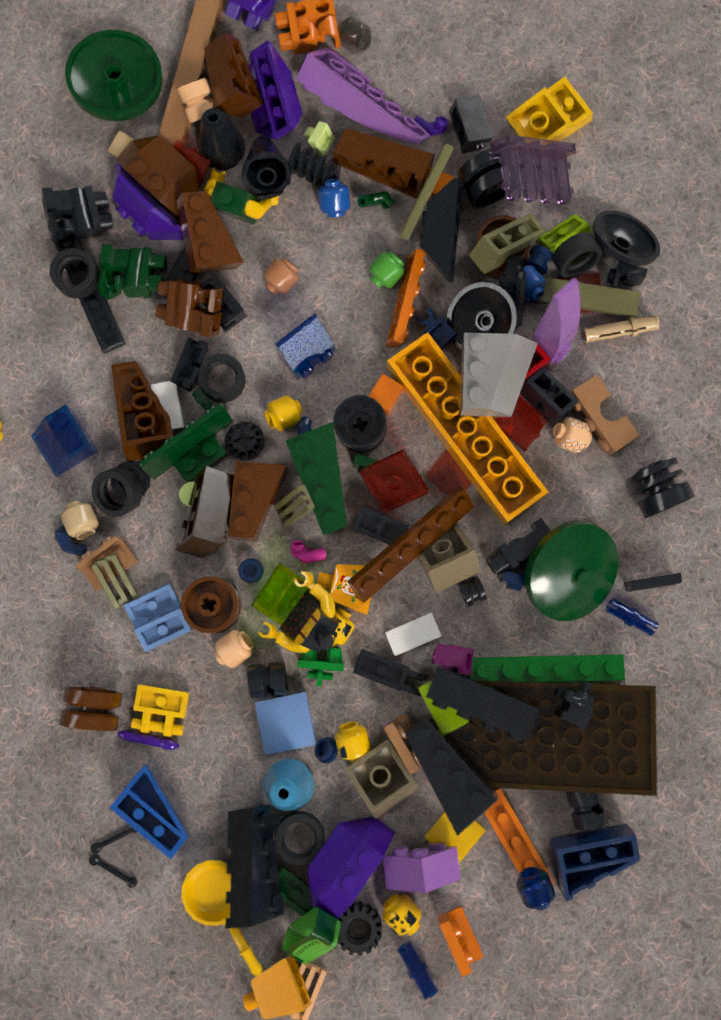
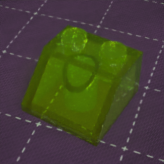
[251,563,310,625]

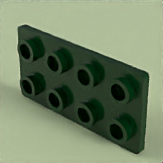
[139,404,233,483]

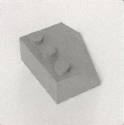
[460,333,538,417]

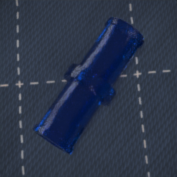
[605,597,659,636]
[396,940,439,1000]

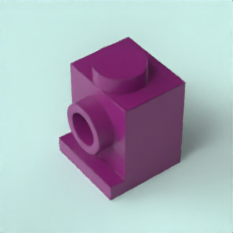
[432,643,474,675]

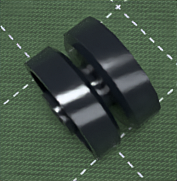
[457,147,520,208]

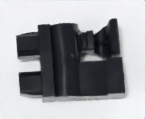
[42,186,113,243]
[486,517,551,574]

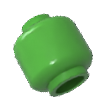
[369,251,405,288]

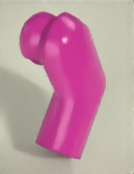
[290,540,327,564]

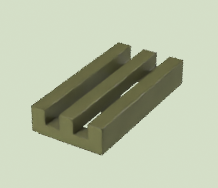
[274,485,315,528]
[91,552,138,609]

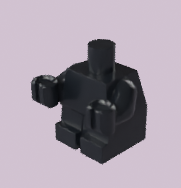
[554,681,594,730]

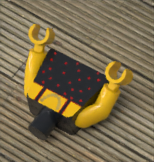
[258,571,339,653]

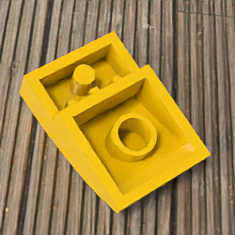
[505,76,593,156]

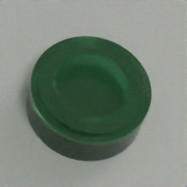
[192,388,214,411]

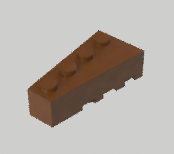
[333,128,435,199]

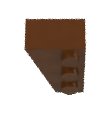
[204,33,264,118]
[176,191,244,274]

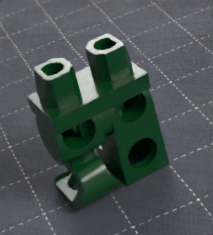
[98,244,167,299]

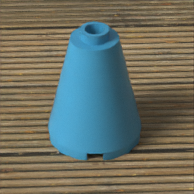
[263,759,315,812]

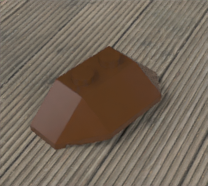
[116,135,199,217]

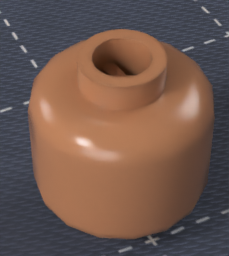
[263,257,299,295]

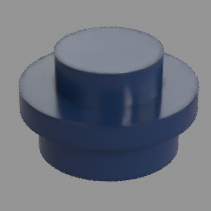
[238,558,264,584]
[314,737,338,764]

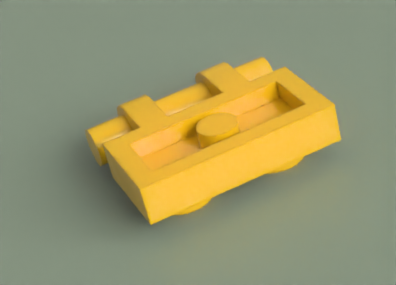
[131,684,190,737]

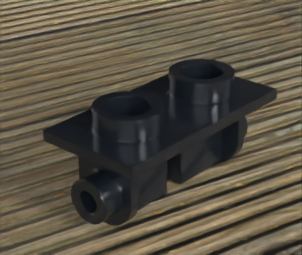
[170,337,209,392]

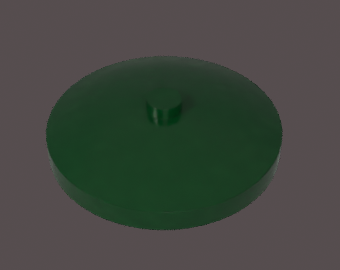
[65,30,163,121]
[525,521,619,621]

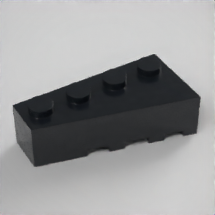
[426,667,544,742]
[405,714,499,836]
[225,804,284,929]

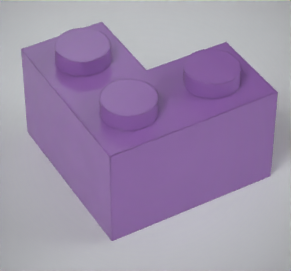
[383,842,461,893]

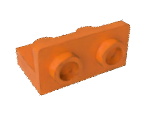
[437,906,483,977]

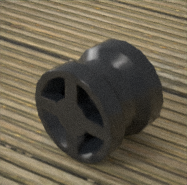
[458,576,487,607]

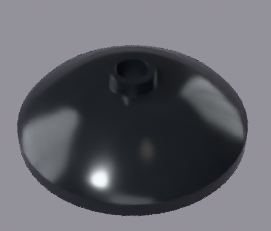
[592,210,660,266]
[447,282,518,352]

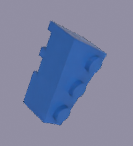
[109,764,190,859]

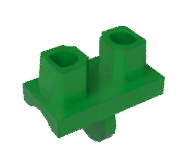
[297,646,345,687]

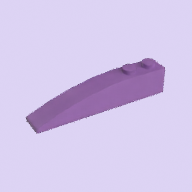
[296,47,431,145]
[531,278,580,367]

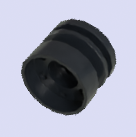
[333,395,387,453]
[626,457,695,519]

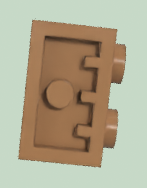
[75,536,139,591]
[383,714,421,775]

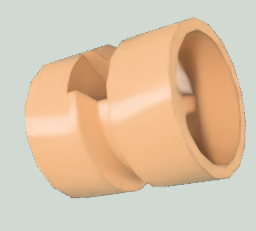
[177,78,215,123]

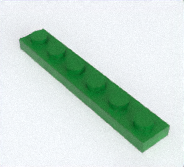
[470,654,625,682]

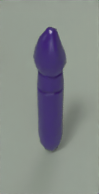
[118,730,180,750]

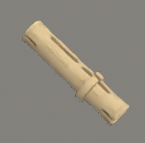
[582,315,660,344]

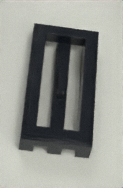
[624,573,682,592]

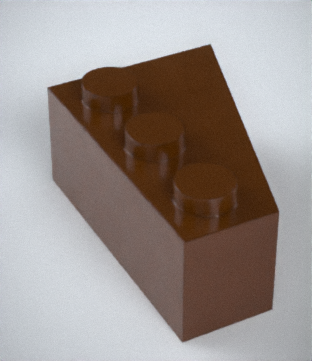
[228,461,288,541]

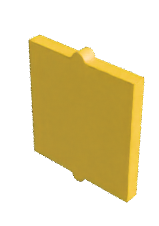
[424,812,486,863]

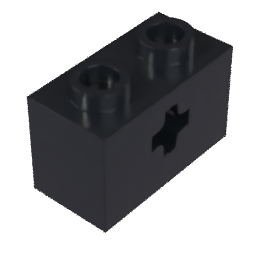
[520,366,579,428]

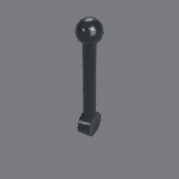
[90,827,138,854]
[89,854,137,888]

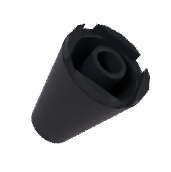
[198,108,245,170]
[242,136,291,199]

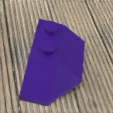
[249,40,303,140]
[113,163,184,240]
[307,816,395,919]

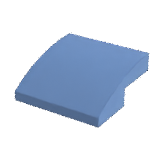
[123,582,192,652]
[255,692,316,755]

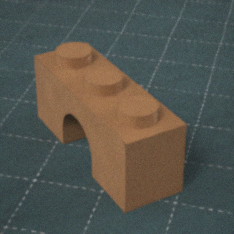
[571,375,640,456]

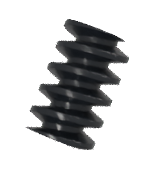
[288,142,341,187]

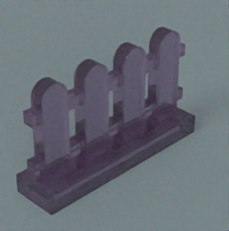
[490,135,576,205]

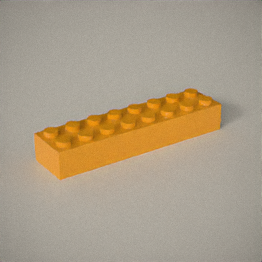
[387,332,549,526]

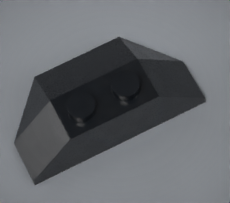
[419,178,463,282]

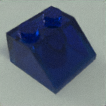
[275,313,335,380]
[31,404,98,477]

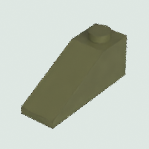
[469,213,546,274]

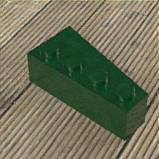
[286,422,347,535]

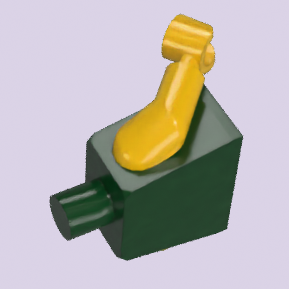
[204,167,279,225]

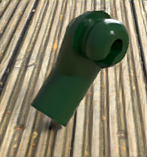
[357,191,393,209]

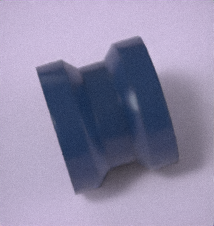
[524,245,553,275]

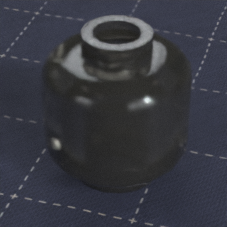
[338,16,372,54]

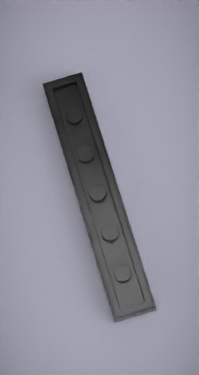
[47,218,126,354]

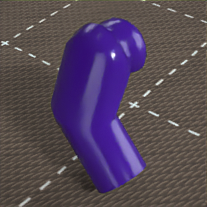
[414,115,448,137]

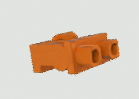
[275,0,341,55]

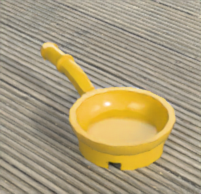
[181,860,262,976]

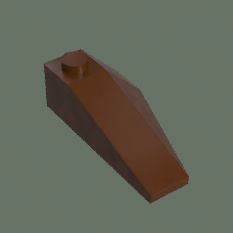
[111,361,173,462]

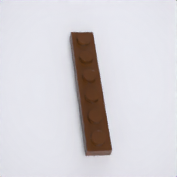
[347,486,474,603]

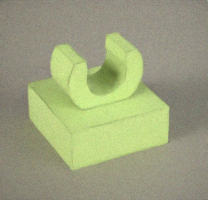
[303,121,335,157]

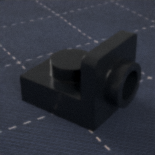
[606,261,648,288]

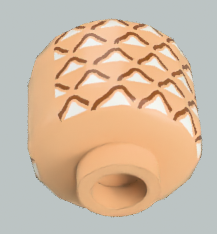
[553,417,592,453]

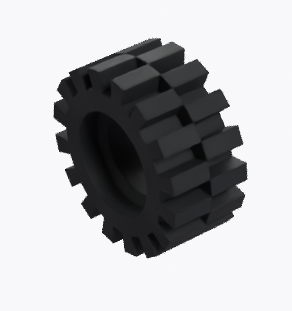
[337,901,382,956]

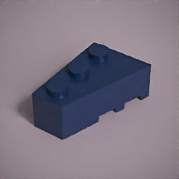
[550,823,640,902]

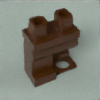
[155,279,224,338]

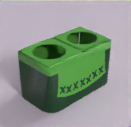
[282,907,341,965]

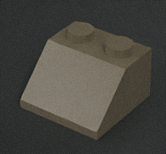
[418,523,482,593]
[344,739,419,818]

